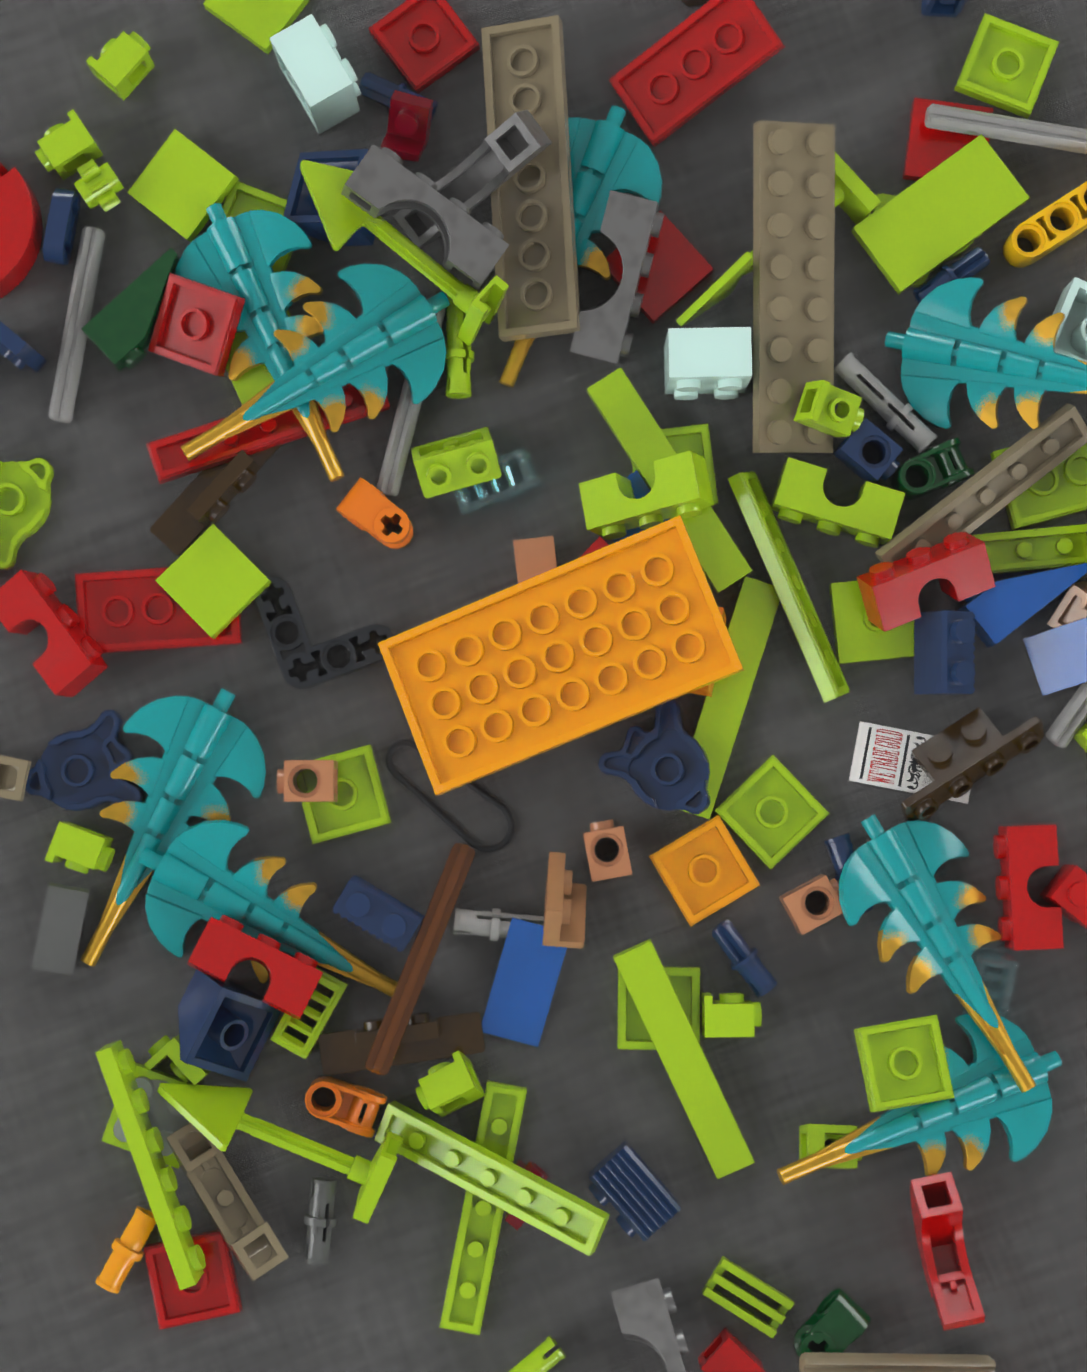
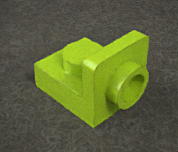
[144,1034,211,1086]

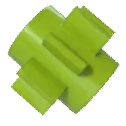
[73,159,124,212]

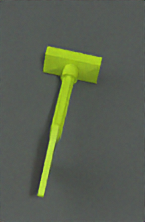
[676,152,881,327]
[300,160,509,346]
[157,1083,404,1224]

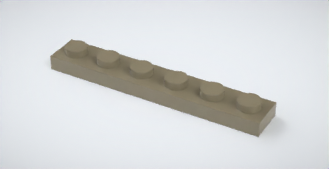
[875,403,1087,562]

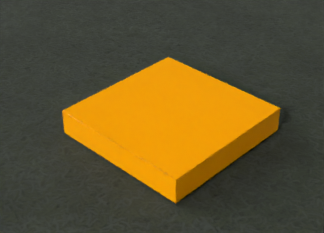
[648,815,760,927]

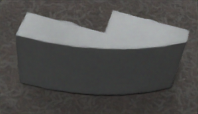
[32,882,90,976]

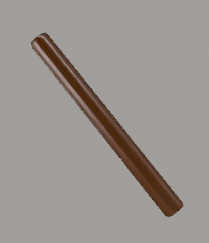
[365,843,475,1076]

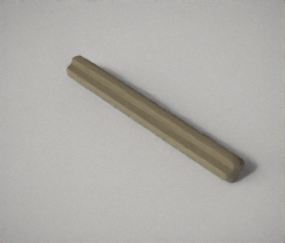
[798,1352,996,1372]

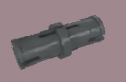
[303,1176,338,1265]

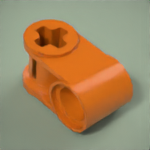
[336,477,414,549]
[305,1076,387,1138]

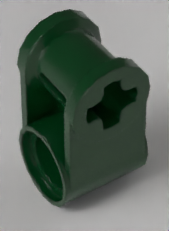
[891,437,975,500]
[793,1287,871,1357]

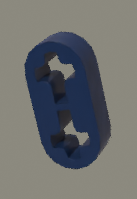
[43,187,80,265]

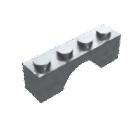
[393,109,552,248]
[341,144,509,290]
[570,190,664,364]
[611,1278,694,1372]

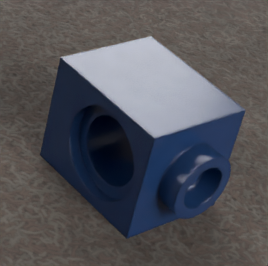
[833,418,903,483]

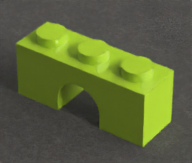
[579,450,714,540]
[771,457,905,548]

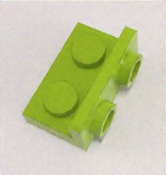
[410,427,502,498]

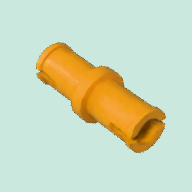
[95,1206,156,1294]

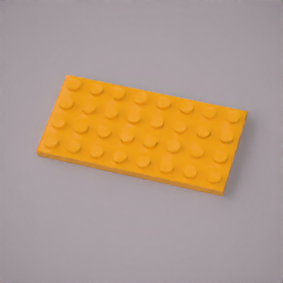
[378,515,744,795]

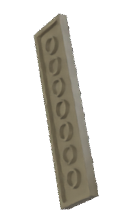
[481,15,580,342]
[753,120,835,453]

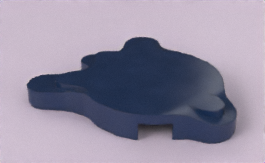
[598,699,710,815]
[25,709,144,811]

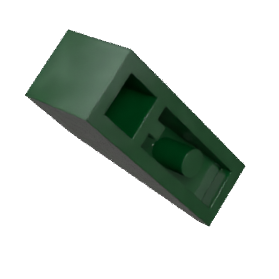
[81,248,179,372]

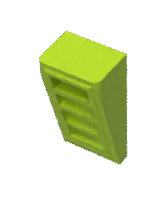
[270,967,348,1059]

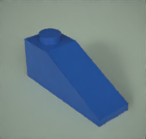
[957,563,1087,648]

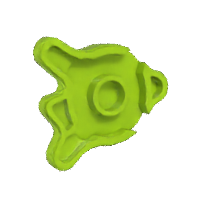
[0,458,54,570]

